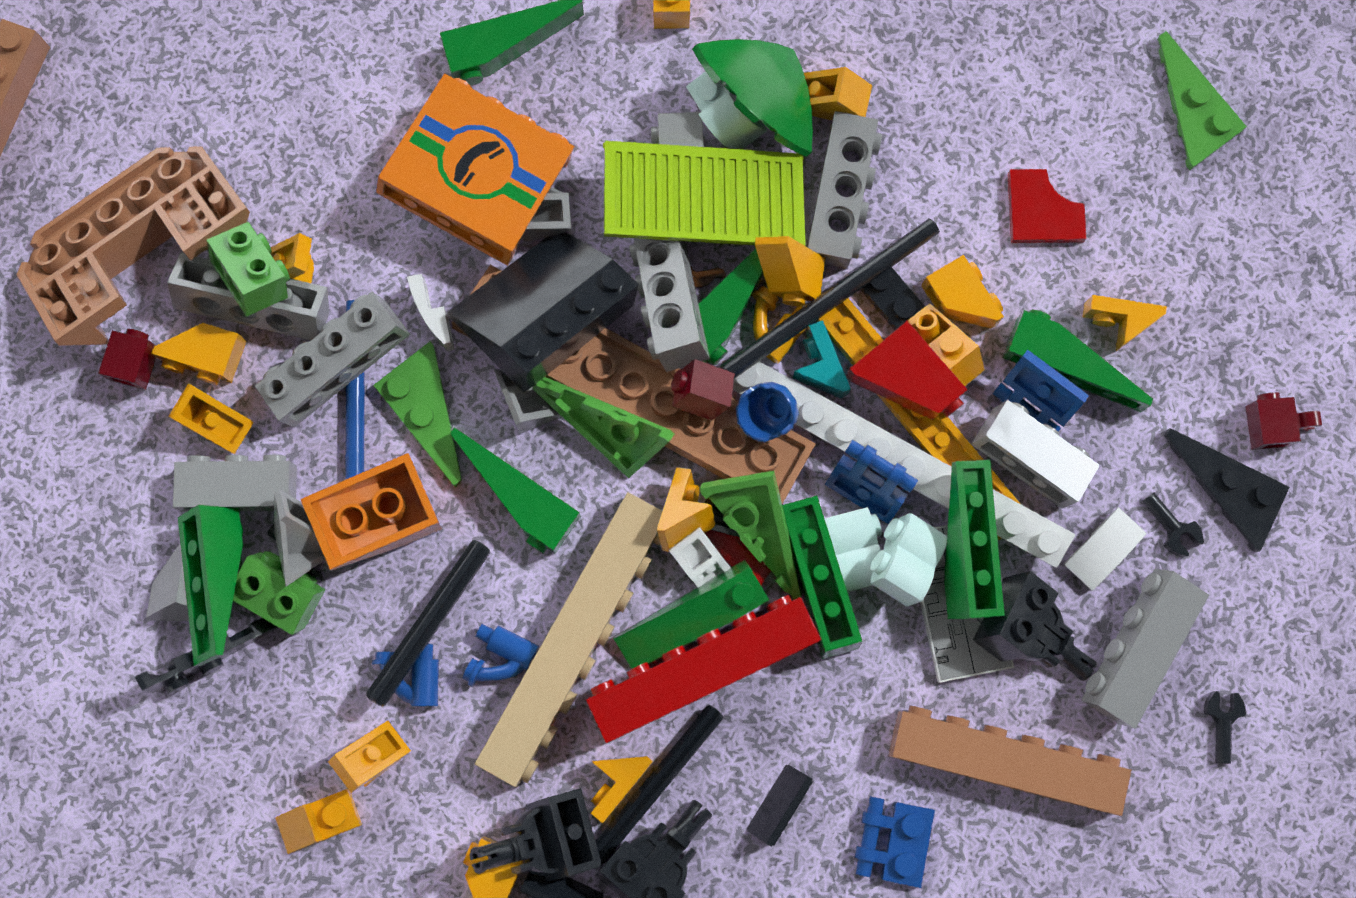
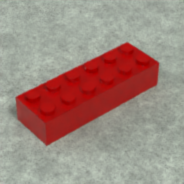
[586,595,821,743]

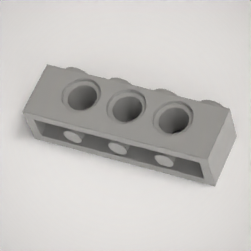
[807,111,882,269]
[629,238,710,372]
[167,253,330,340]

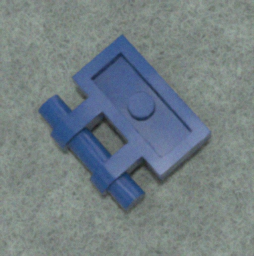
[992,350,1089,432]
[824,440,918,524]
[854,796,935,888]

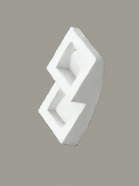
[407,274,455,351]
[1064,507,1147,591]
[669,527,731,587]

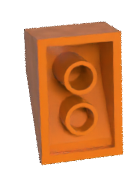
[300,453,442,571]

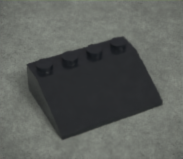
[448,232,639,393]

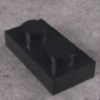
[860,267,925,331]

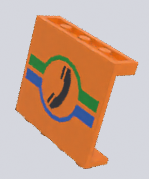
[376,73,575,266]

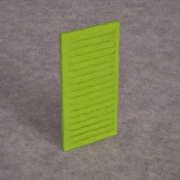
[603,140,806,246]

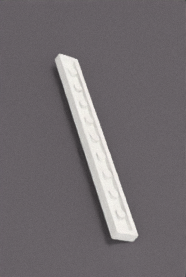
[733,351,1076,568]

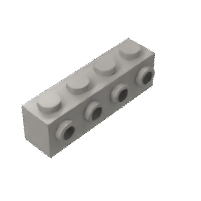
[255,292,410,427]
[1081,569,1209,729]

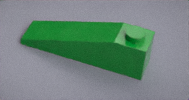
[440,0,584,86]
[698,249,763,366]
[1002,309,1153,412]
[450,427,581,554]
[944,460,1005,619]
[782,495,863,659]
[177,505,243,666]
[613,560,769,669]

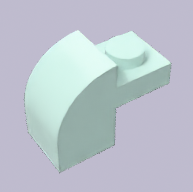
[686,71,767,150]

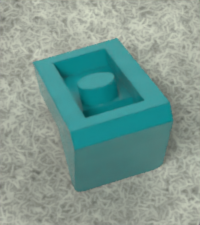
[792,320,851,398]

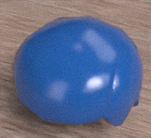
[736,381,799,442]

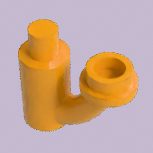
[752,286,805,364]

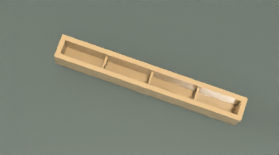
[475,492,662,787]

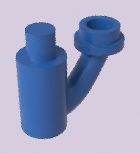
[462,624,539,687]
[372,644,439,707]

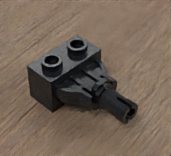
[973,571,1097,681]
[470,788,602,882]
[595,800,712,898]

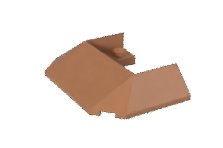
[16,146,250,346]

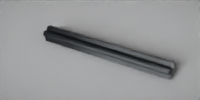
[366,540,490,707]
[595,705,723,864]

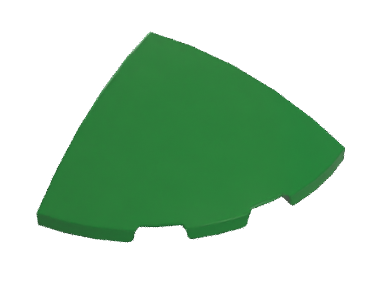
[692,39,813,157]

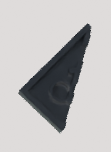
[1164,428,1290,552]
[135,618,279,695]

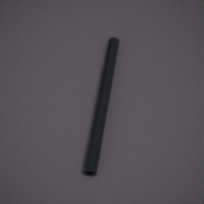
[720,218,940,379]

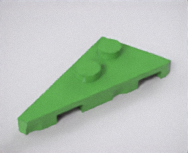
[1157,31,1247,170]
[373,341,462,487]
[532,377,675,478]
[700,471,803,600]

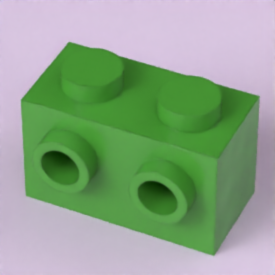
[206,222,290,317]
[233,551,326,635]

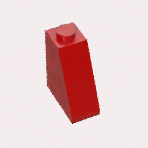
[846,321,968,420]

